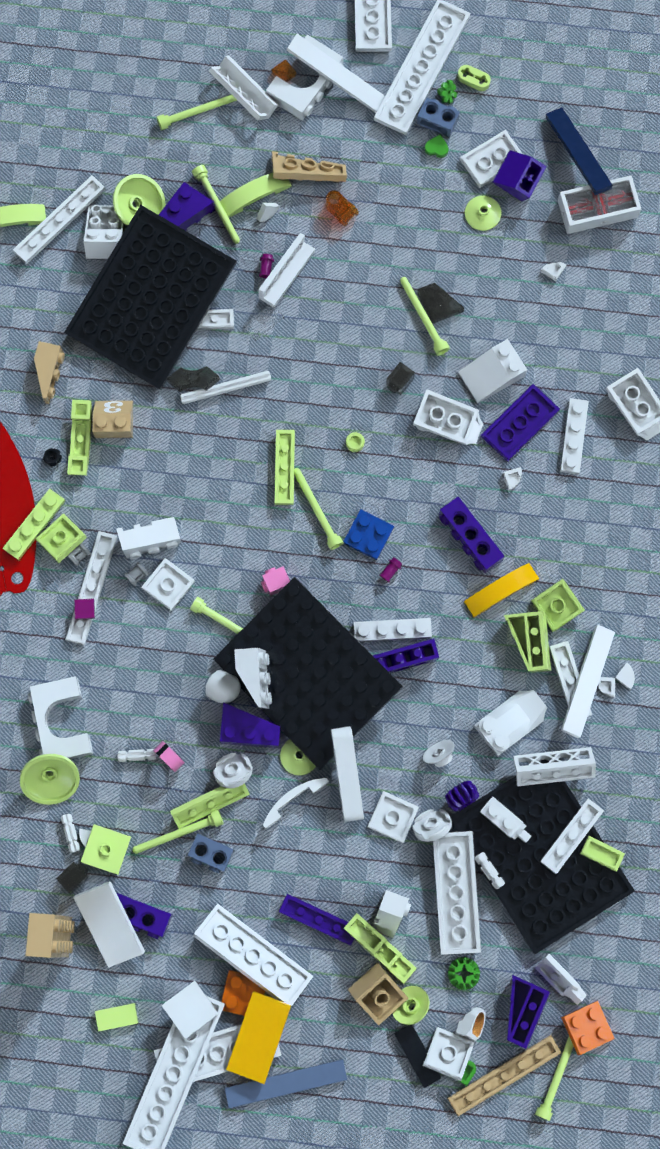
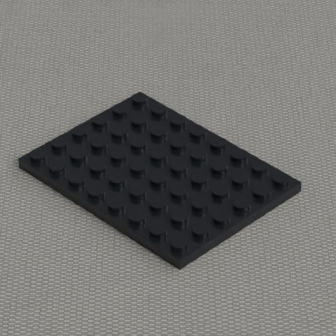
[64,205,237,390]
[213,577,403,770]
[450,759,635,955]

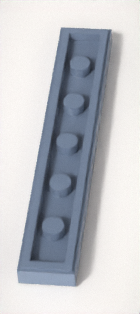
[225,1059,347,1108]

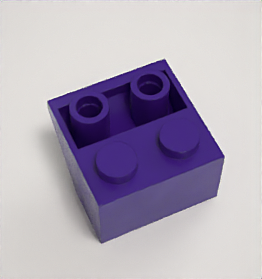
[492,150,547,202]

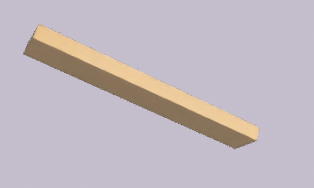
[447,1035,561,1116]

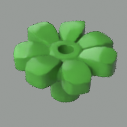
[437,80,457,104]

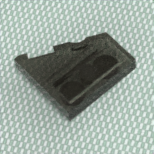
[417,283,464,324]

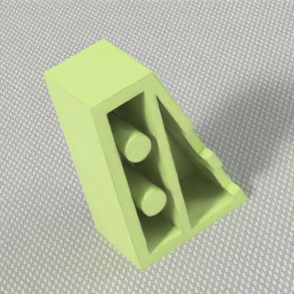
[504,611,551,673]

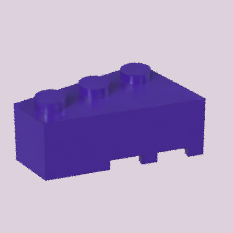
[159,182,215,231]
[220,702,281,748]
[507,975,551,1049]

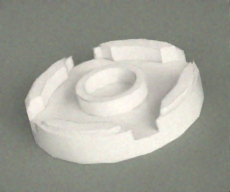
[213,753,253,788]
[412,809,452,842]

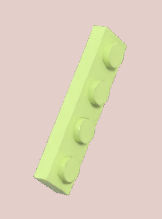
[275,430,295,505]
[3,488,65,561]
[170,783,250,829]

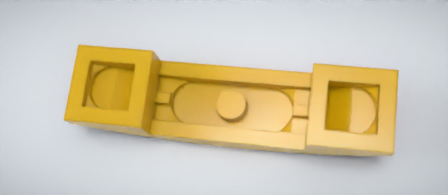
[464,563,539,618]

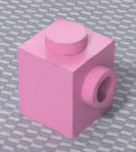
[261,566,290,596]

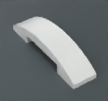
[263,778,329,830]

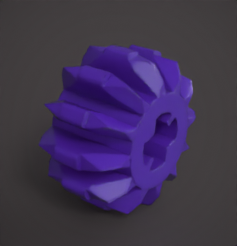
[445,781,479,812]

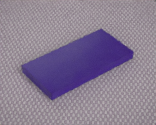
[481,384,560,462]

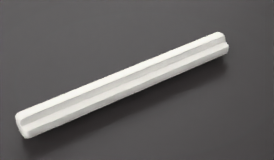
[180,371,271,404]

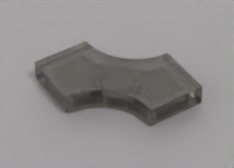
[167,366,220,392]

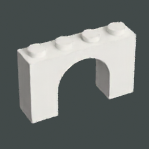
[266,35,344,121]
[28,676,93,760]

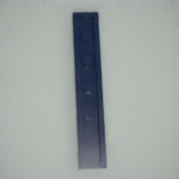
[546,107,613,196]

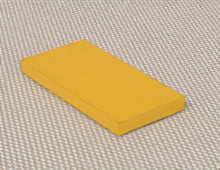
[226,991,292,1084]

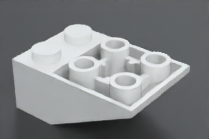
[84,205,125,259]
[234,648,272,709]

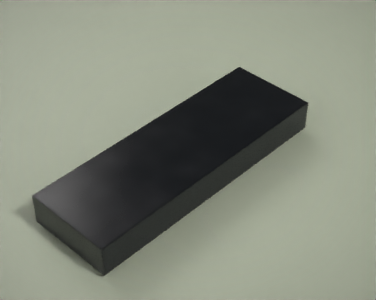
[394,1025,441,1088]

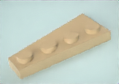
[271,151,347,182]

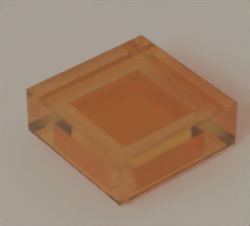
[271,59,297,82]

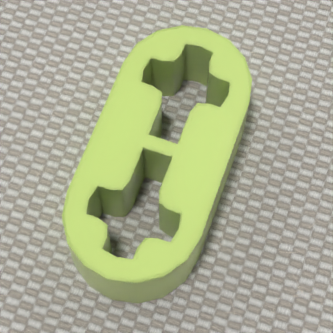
[458,65,491,91]

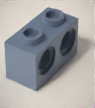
[417,98,460,138]
[188,833,235,874]

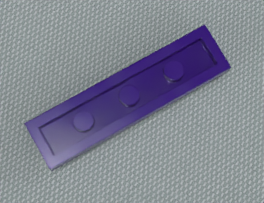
[279,894,354,946]

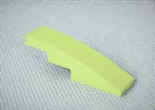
[344,913,417,984]

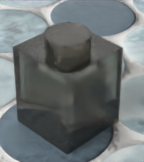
[386,362,415,395]
[56,862,89,894]

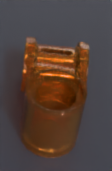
[325,190,359,227]

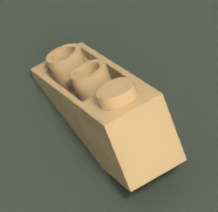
[34,341,65,404]

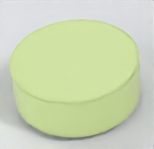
[346,432,365,452]

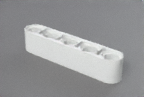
[331,726,364,822]

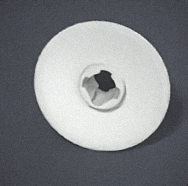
[423,740,455,767]

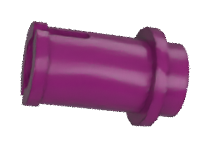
[259,254,274,279]
[379,557,402,582]

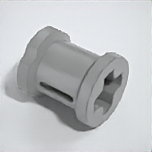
[67,543,91,566]
[124,562,149,587]

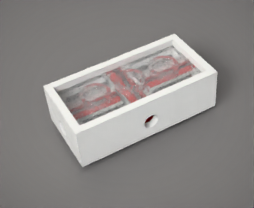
[558,175,641,234]

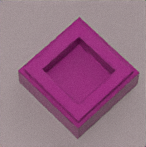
[74,598,95,620]

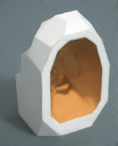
[455,1007,486,1042]

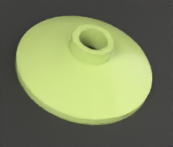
[465,196,501,231]
[280,739,316,776]
[392,986,430,1025]

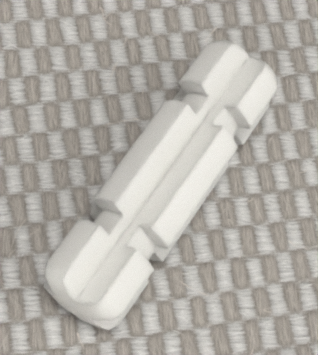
[117,749,156,762]
[61,814,80,853]
[475,852,505,889]

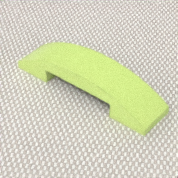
[220,173,292,218]
[0,204,46,227]
[67,400,92,476]

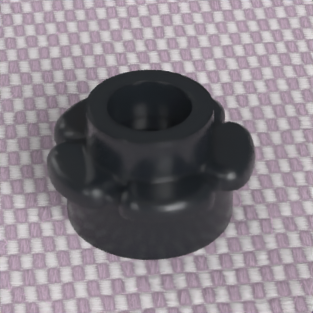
[43,448,62,467]

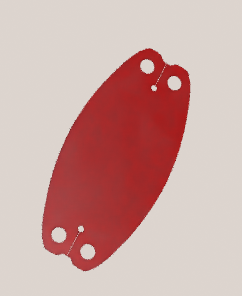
[0,422,36,596]

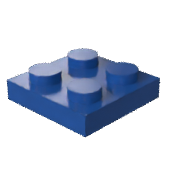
[343,509,394,560]

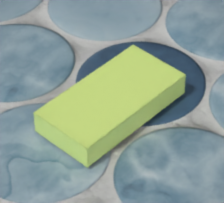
[580,836,625,872]
[95,1003,139,1031]

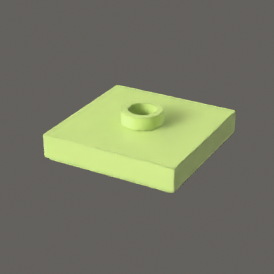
[36,513,87,563]
[531,579,585,632]
[80,824,131,875]

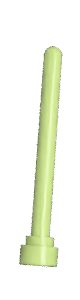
[156,95,237,131]
[192,165,240,244]
[400,277,450,356]
[294,468,344,550]
[190,597,243,634]
[132,810,224,854]
[535,1037,574,1121]

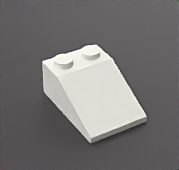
[458,339,527,404]

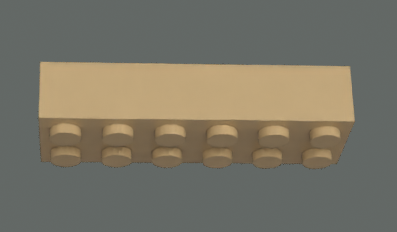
[25,913,75,958]

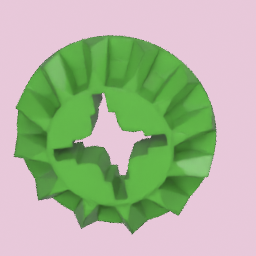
[448,957,480,990]

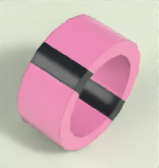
[153,741,185,772]

